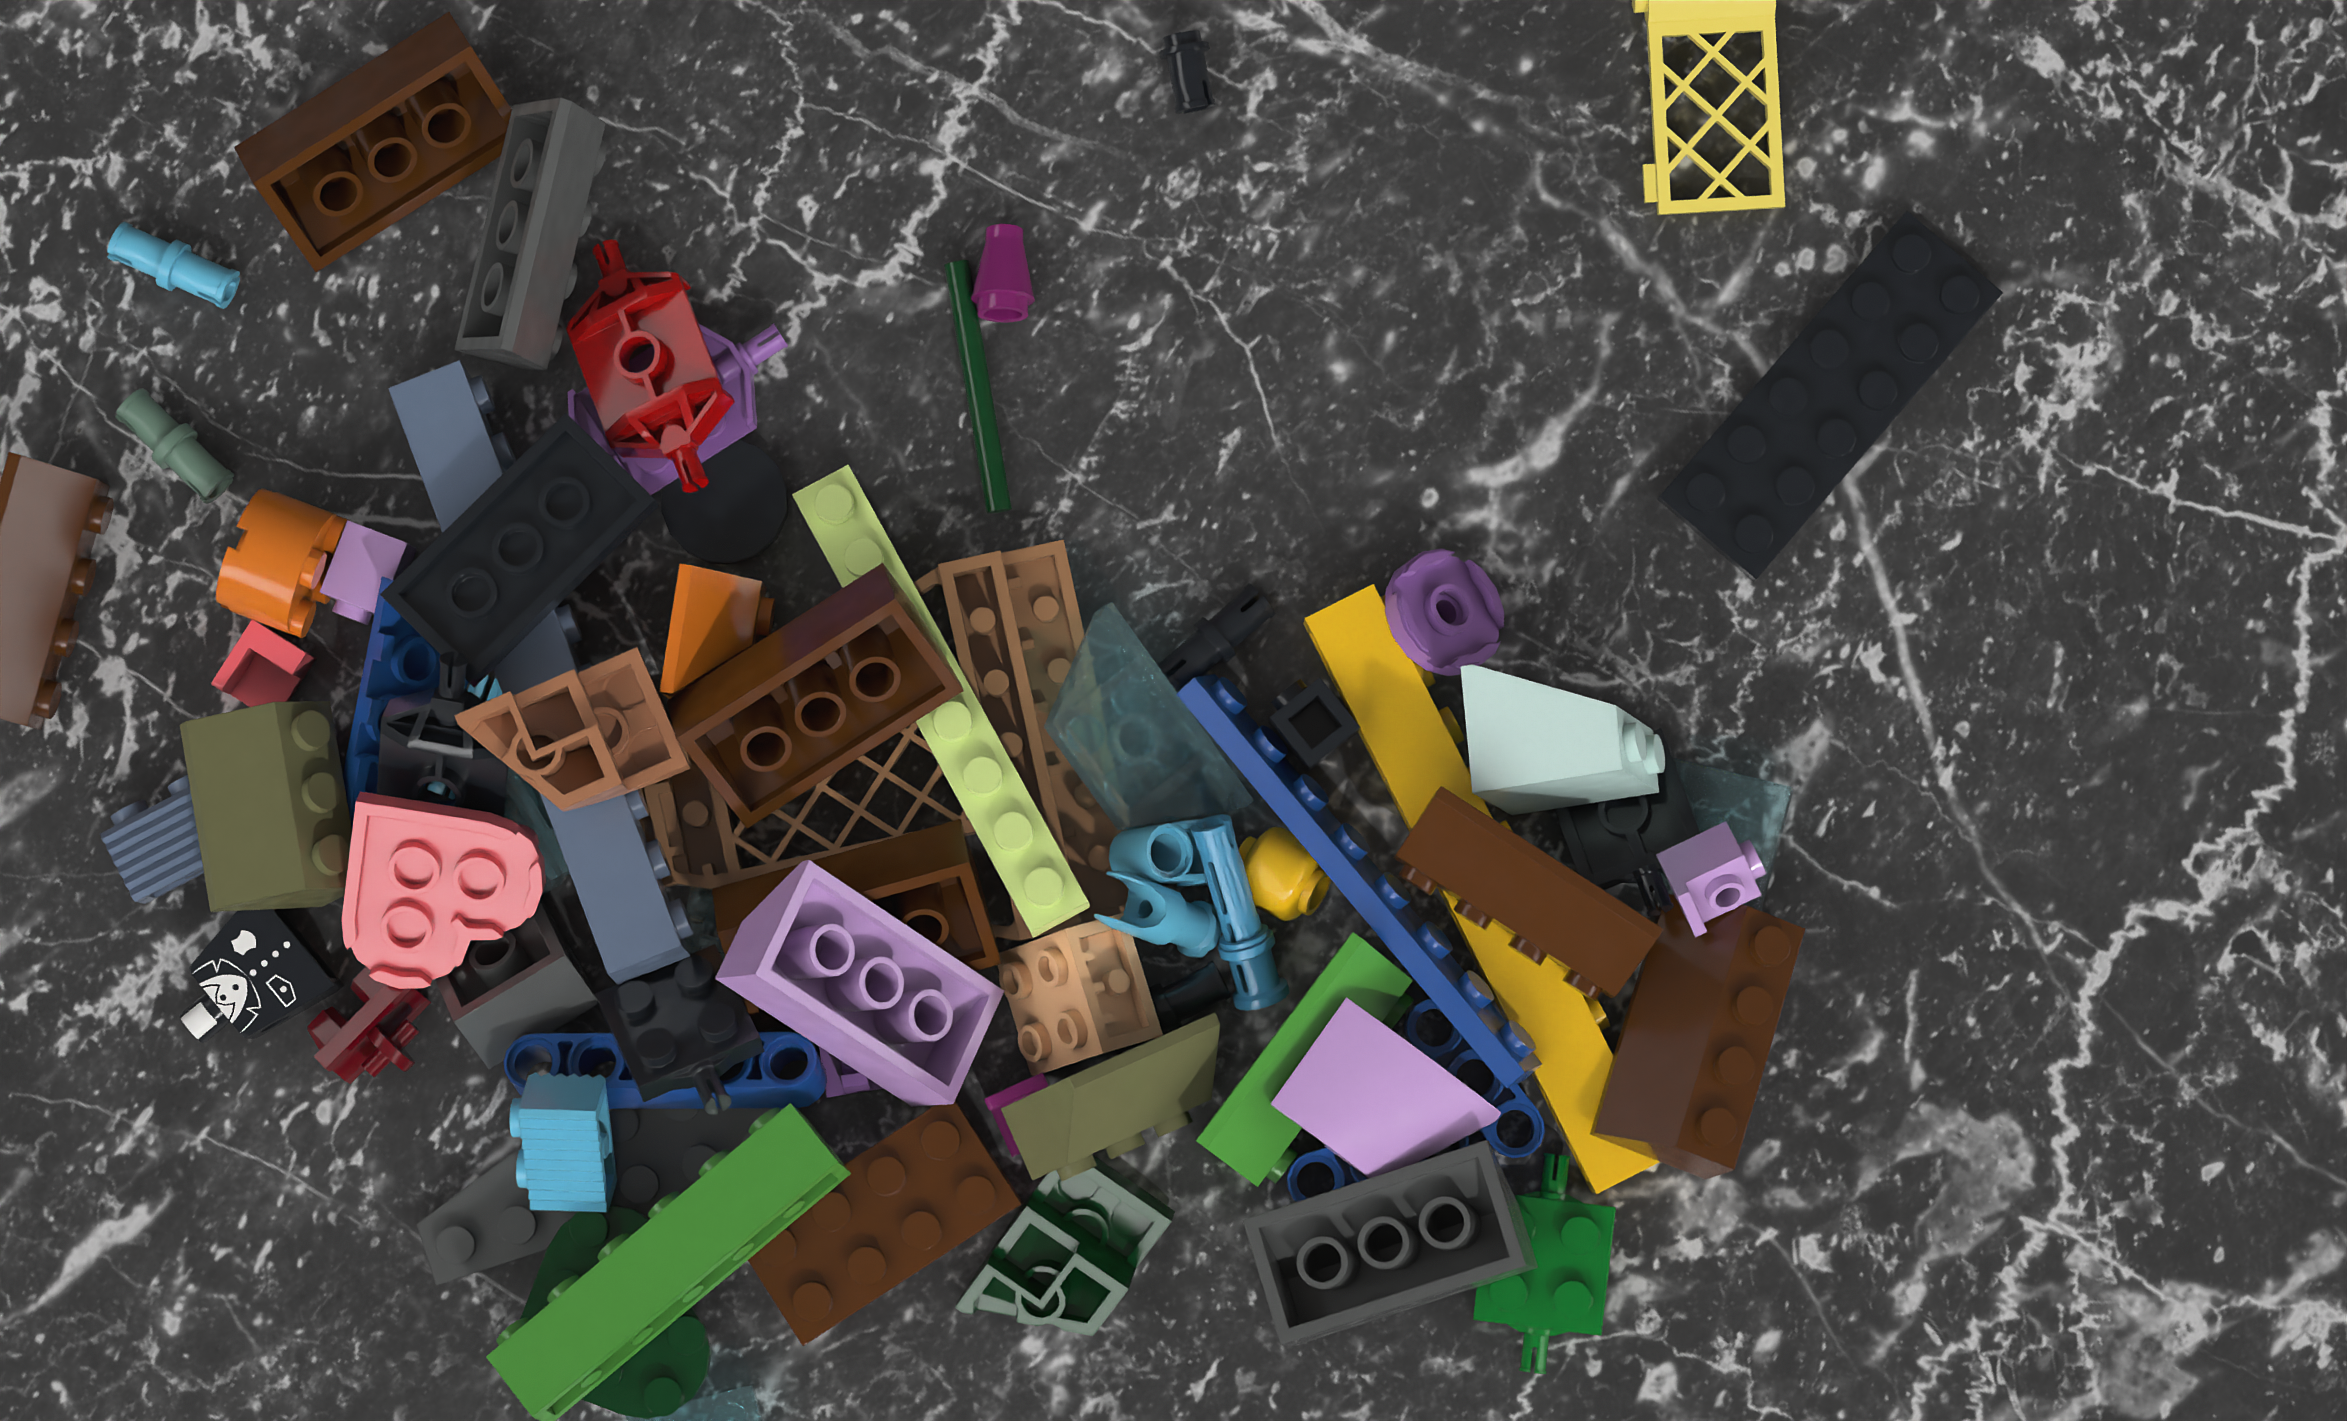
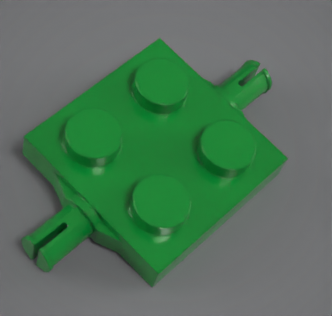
[1473,1153,1616,1374]

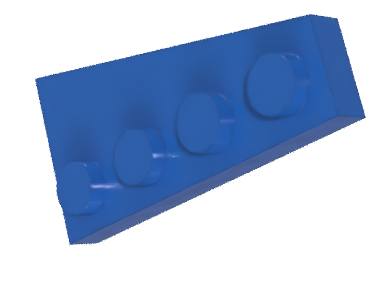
[343,576,469,829]

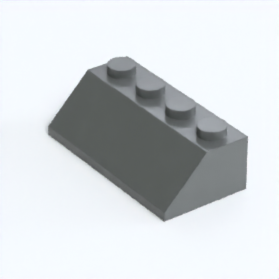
[454,98,606,370]
[1243,1140,1538,1346]

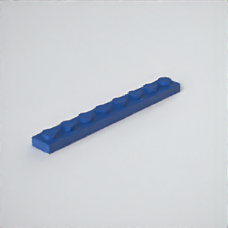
[1176,674,1542,1089]

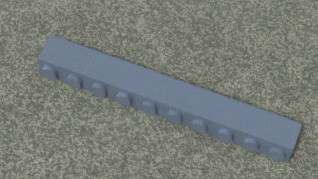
[388,360,694,985]

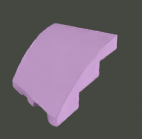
[1271,997,1501,1178]

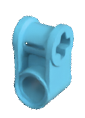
[1109,819,1208,887]

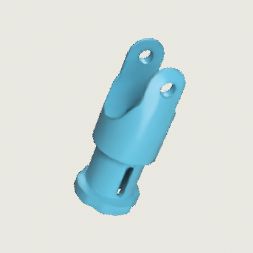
[1094,871,1222,958]

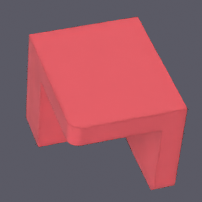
[211,620,316,707]

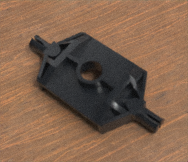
[377,651,509,818]

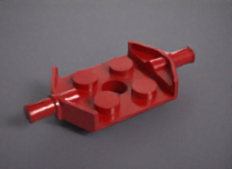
[566,239,735,493]

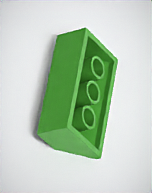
[1196,932,1414,1187]

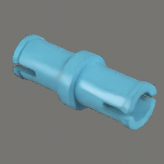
[107,222,240,309]

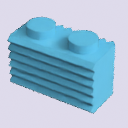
[509,1072,617,1213]

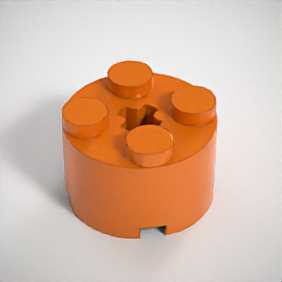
[216,488,350,638]

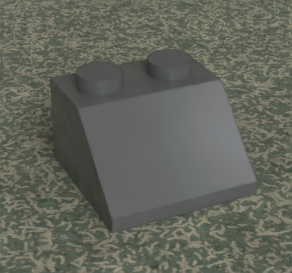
[435,897,598,1069]

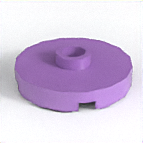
[1385,548,1504,676]

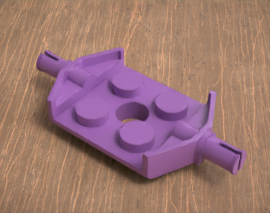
[567,323,788,495]

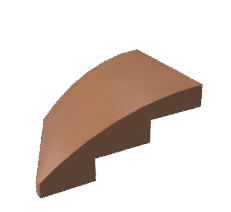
[454,647,691,812]

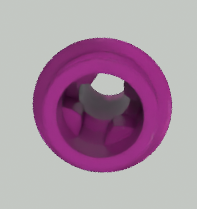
[971,224,1035,323]

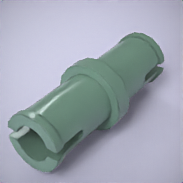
[115,388,234,504]

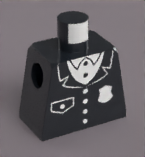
[179,909,344,1044]

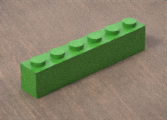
[486,1103,851,1421]

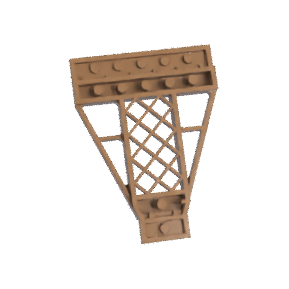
[639,539,1129,942]

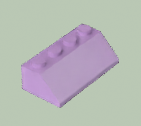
[715,860,1004,1107]

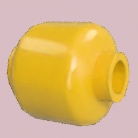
[1239,827,1332,921]

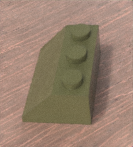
[180,701,352,912]
[1001,1013,1220,1182]

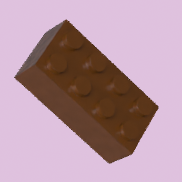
[748,1099,1024,1346]

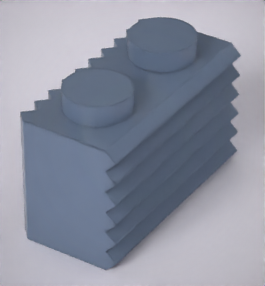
[100,775,204,904]

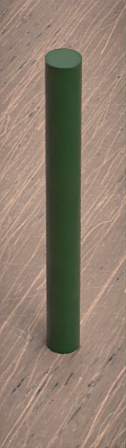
[944,260,1012,514]

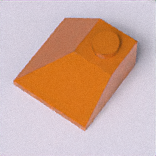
[659,564,775,699]

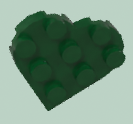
[520,1205,712,1419]

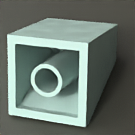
[1461,665,1665,815]

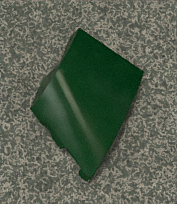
[955,1155,1175,1336]

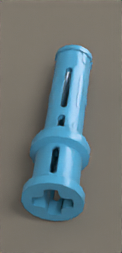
[1191,814,1290,1011]

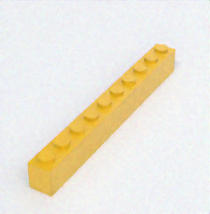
[1303,584,1659,1194]

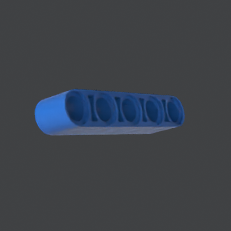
[504,1032,827,1109]

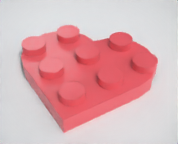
[342,791,546,989]

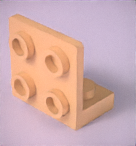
[997,913,1163,1076]

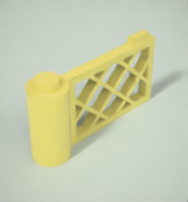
[1632,0,1785,215]

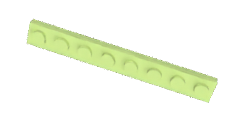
[792,465,1090,938]

